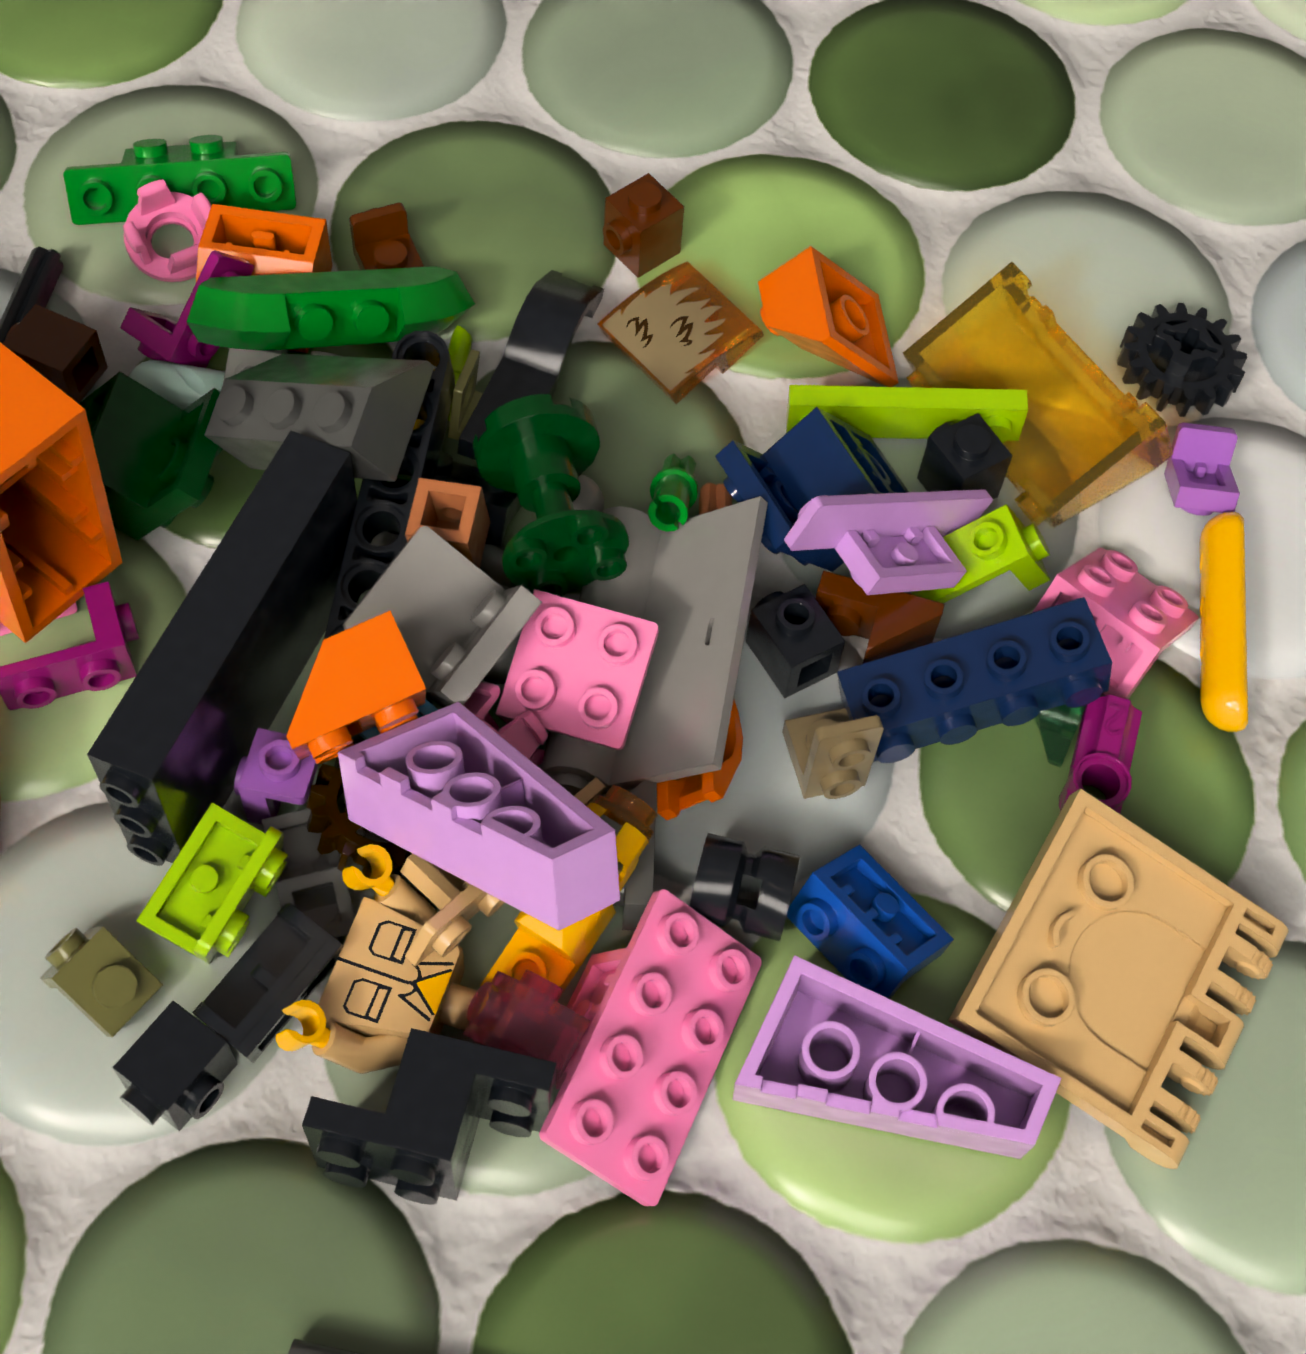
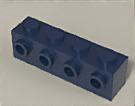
[837,597,1112,763]

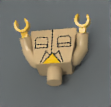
[276,844,494,1074]

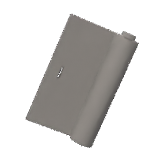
[541,496,768,796]

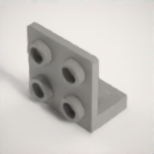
[343,526,542,708]

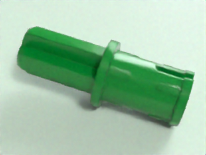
[648,453,698,532]

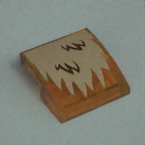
[597,261,764,404]

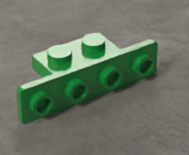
[63,135,296,225]

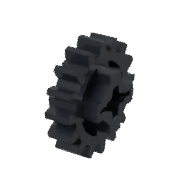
[1117,303,1247,417]

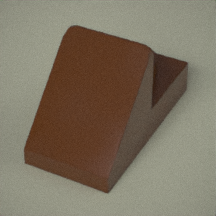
[815,570,945,664]

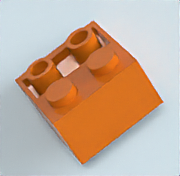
[196,204,333,353]
[286,611,426,765]

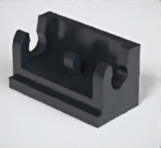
[192,903,343,1063]

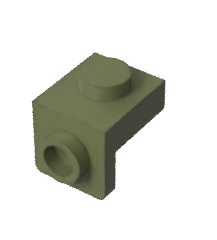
[40,926,163,1037]

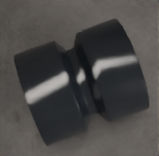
[689,833,800,941]

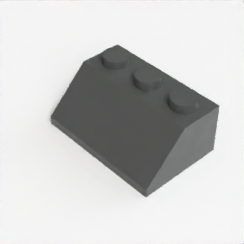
[204,354,434,482]

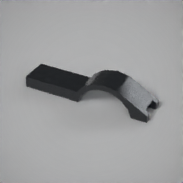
[457,270,604,460]

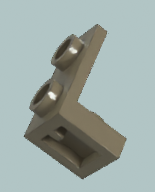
[782,708,884,799]

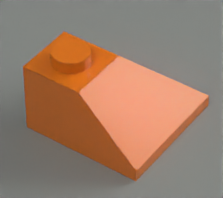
[758,246,899,387]

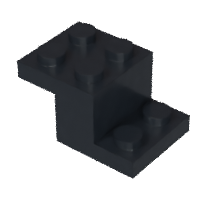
[302,1028,557,1205]

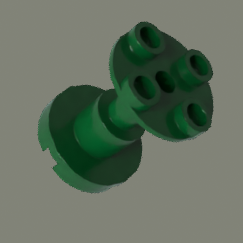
[473,394,629,597]

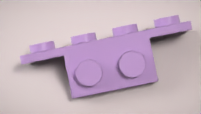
[784,489,993,595]

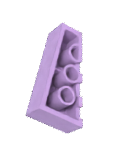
[338,702,620,931]
[733,955,1062,1159]

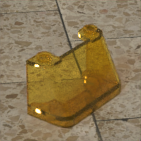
[903,262,1173,528]

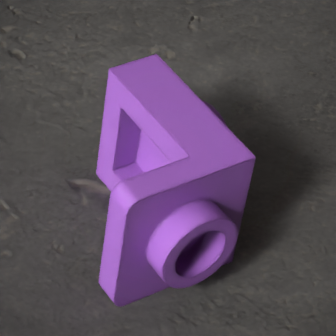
[1164,423,1240,516]
[234,728,318,825]

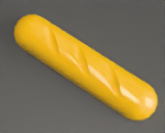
[1199,512,1248,732]

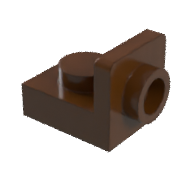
[349,202,424,270]

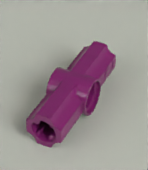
[1059,694,1142,814]

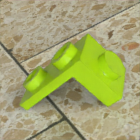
[911,504,1050,603]

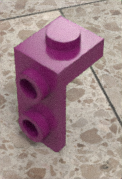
[120,250,254,368]
[0,581,140,710]

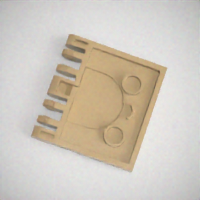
[948,788,1288,1169]

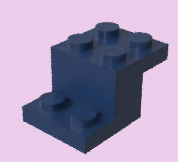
[715,407,909,572]

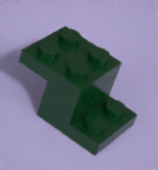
[79,371,223,540]

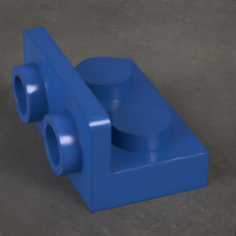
[787,844,954,999]

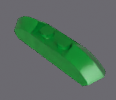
[186,266,475,350]

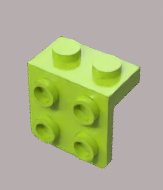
[136,803,288,965]

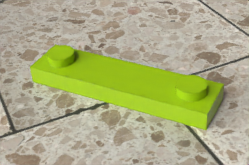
[786,385,1028,443]

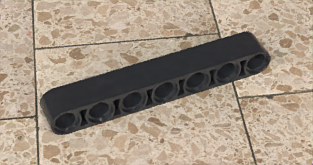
[324,331,455,745]

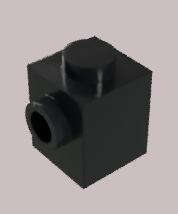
[917,413,1013,499]
[746,584,845,698]
[112,1001,237,1131]

